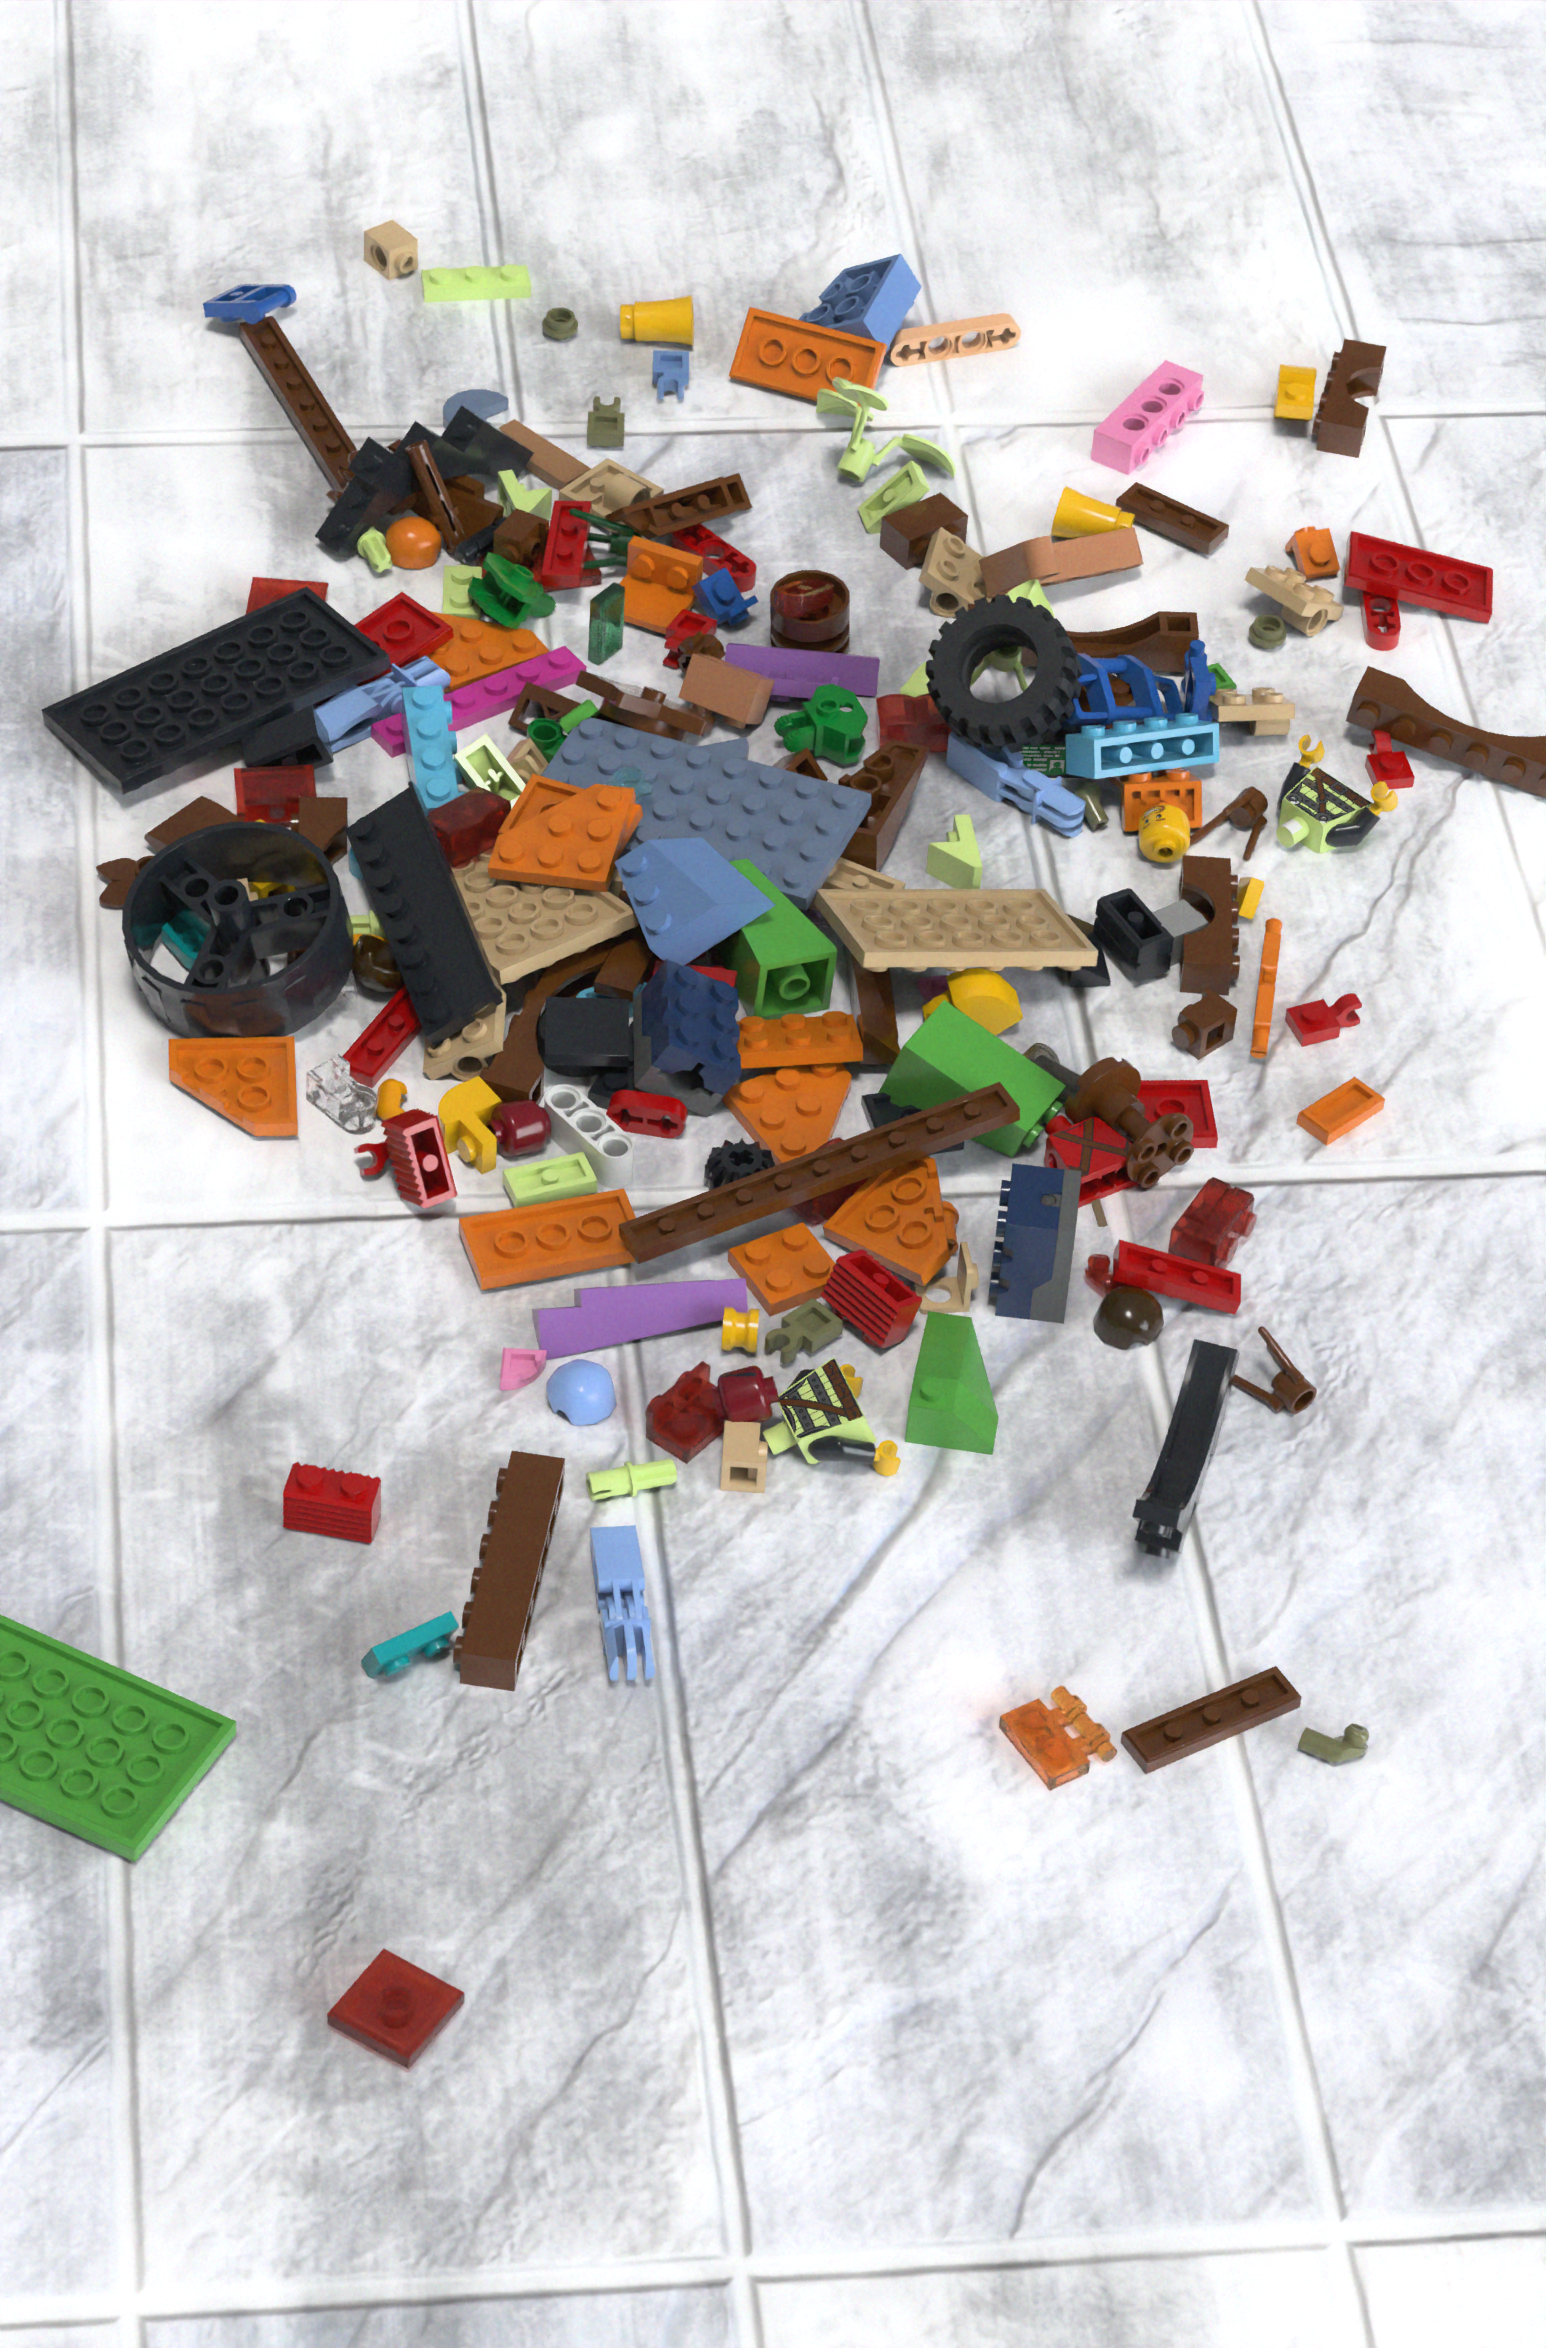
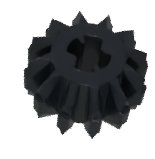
[704,1138,775,1190]

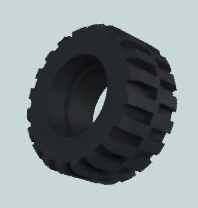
[925,595,1082,753]

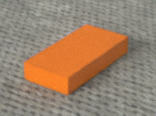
[1296,1077,1385,1146]

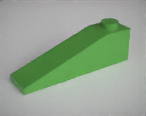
[905,1311,999,1455]

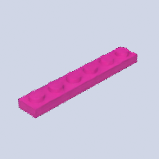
[371,646,587,758]

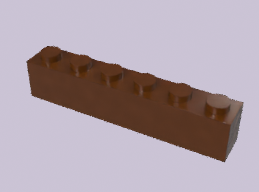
[453,1451,565,1692]

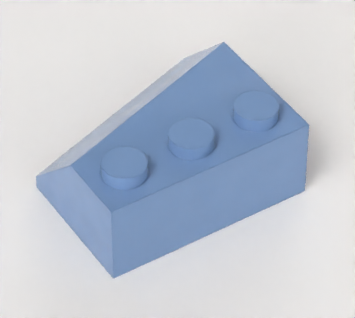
[798,253,922,352]
[615,837,776,966]

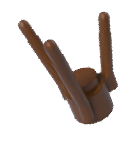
[1189,786,1268,860]
[1232,1326,1317,1414]

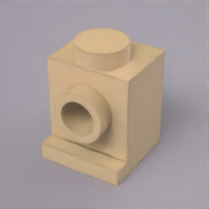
[720,1421,768,1493]

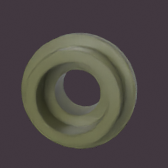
[542,308,578,340]
[1248,614,1287,649]

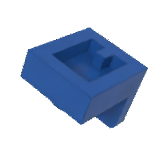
[691,567,759,626]

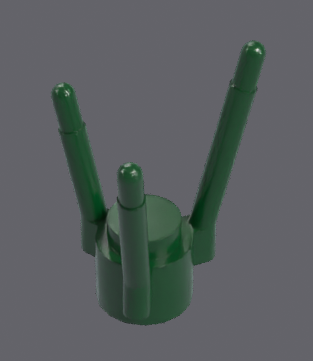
[569,508,642,570]

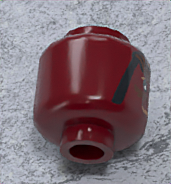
[711,1365,780,1423]

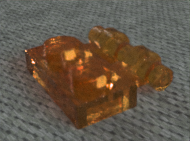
[999,1686,1117,1791]

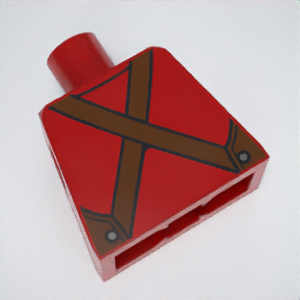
[1044,1115,1138,1208]

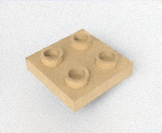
[559,458,664,532]
[918,527,992,618]
[1244,565,1345,637]
[1209,687,1295,736]
[423,985,506,1082]

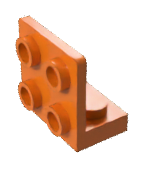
[602,536,703,634]
[1109,767,1202,831]

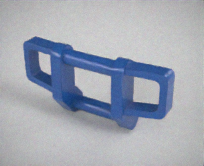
[1066,654,1184,726]

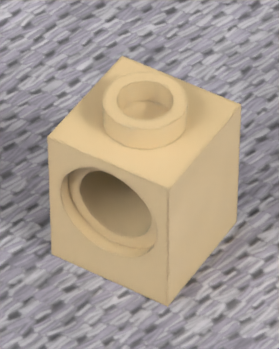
[364,219,418,281]

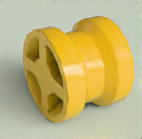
[721,1307,759,1353]

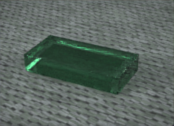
[588,582,625,666]

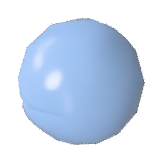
[546,1359,617,1426]

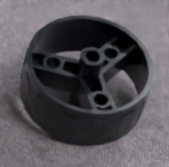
[122,822,354,1038]

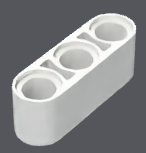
[544,1084,634,1188]

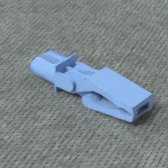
[315,655,451,753]
[946,731,1086,837]
[590,1525,655,1681]

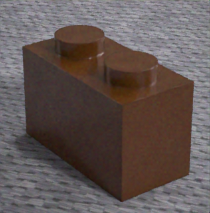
[879,492,968,570]

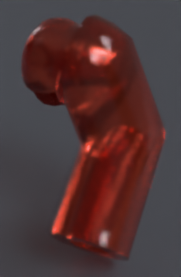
[1085,1254,1143,1294]

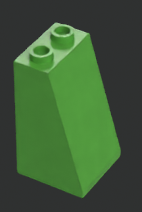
[713,858,838,1020]
[878,1000,1066,1158]

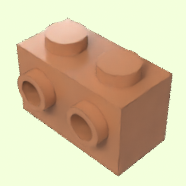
[678,653,775,729]

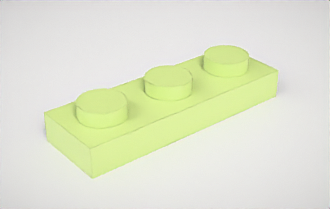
[421,264,531,302]

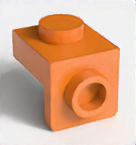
[1285,526,1340,580]

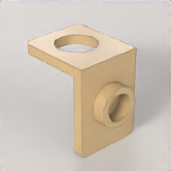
[914,1242,979,1314]

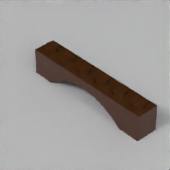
[967,604,1199,673]
[1346,666,1546,798]
[287,797,348,989]
[479,936,619,1105]

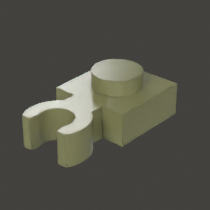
[587,396,625,447]
[764,1298,843,1364]

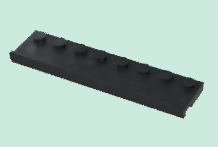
[345,781,504,1046]

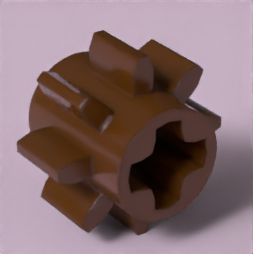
[678,631,726,674]

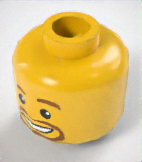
[1138,804,1190,863]

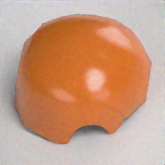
[385,516,442,569]

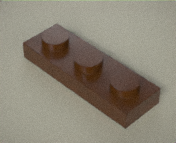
[1115,482,1230,555]

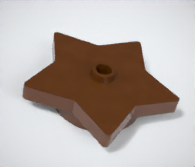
[575,670,716,743]

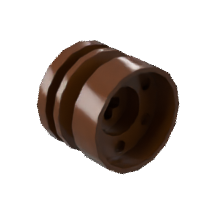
[770,570,850,654]

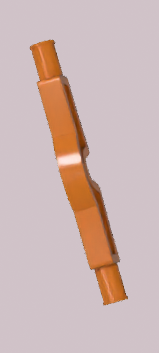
[1250,918,1282,1059]

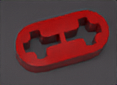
[606,1090,688,1138]

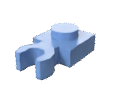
[652,350,689,400]

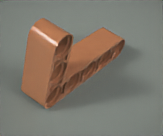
[978,527,1144,598]

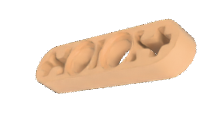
[886,313,1021,367]

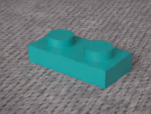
[360,1611,459,1678]

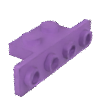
[725,643,880,702]

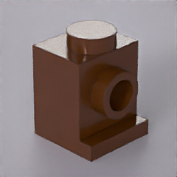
[493,508,549,567]
[1172,987,1237,1060]

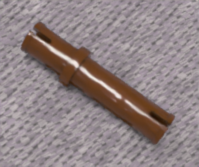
[404,440,468,553]

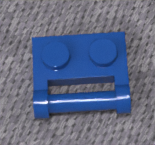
[203,284,297,324]

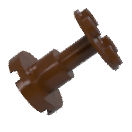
[1065,1057,1194,1188]

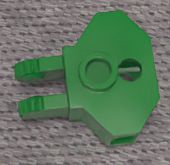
[467,552,556,629]
[774,684,868,764]

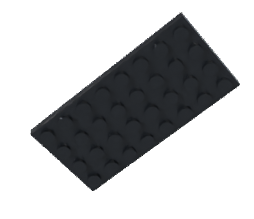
[42,586,391,795]

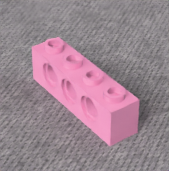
[1091,360,1204,476]

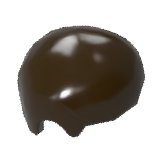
[351,934,405,993]
[1093,1286,1164,1350]

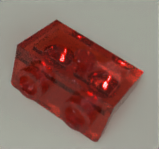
[645,1361,727,1464]

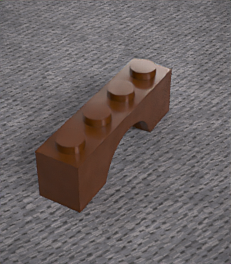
[1312,339,1387,458]
[1179,855,1240,996]

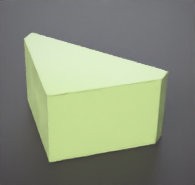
[454,734,526,819]

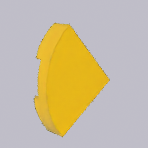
[1235,877,1265,919]

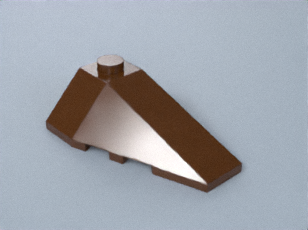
[838,739,929,872]

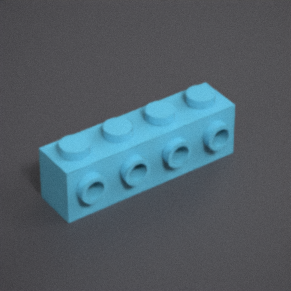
[401,685,467,837]
[1066,713,1219,779]

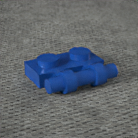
[1180,640,1216,722]

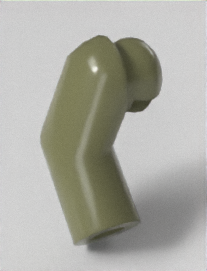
[1075,780,1109,830]
[1298,1724,1370,1763]

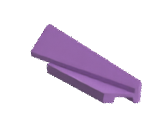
[532,1278,748,1360]

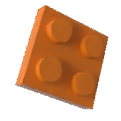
[728,1222,836,1316]

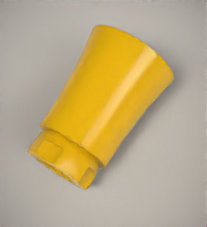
[620,295,694,345]
[1051,486,1135,539]

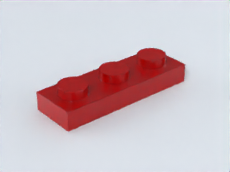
[541,501,593,587]
[1113,1239,1241,1315]

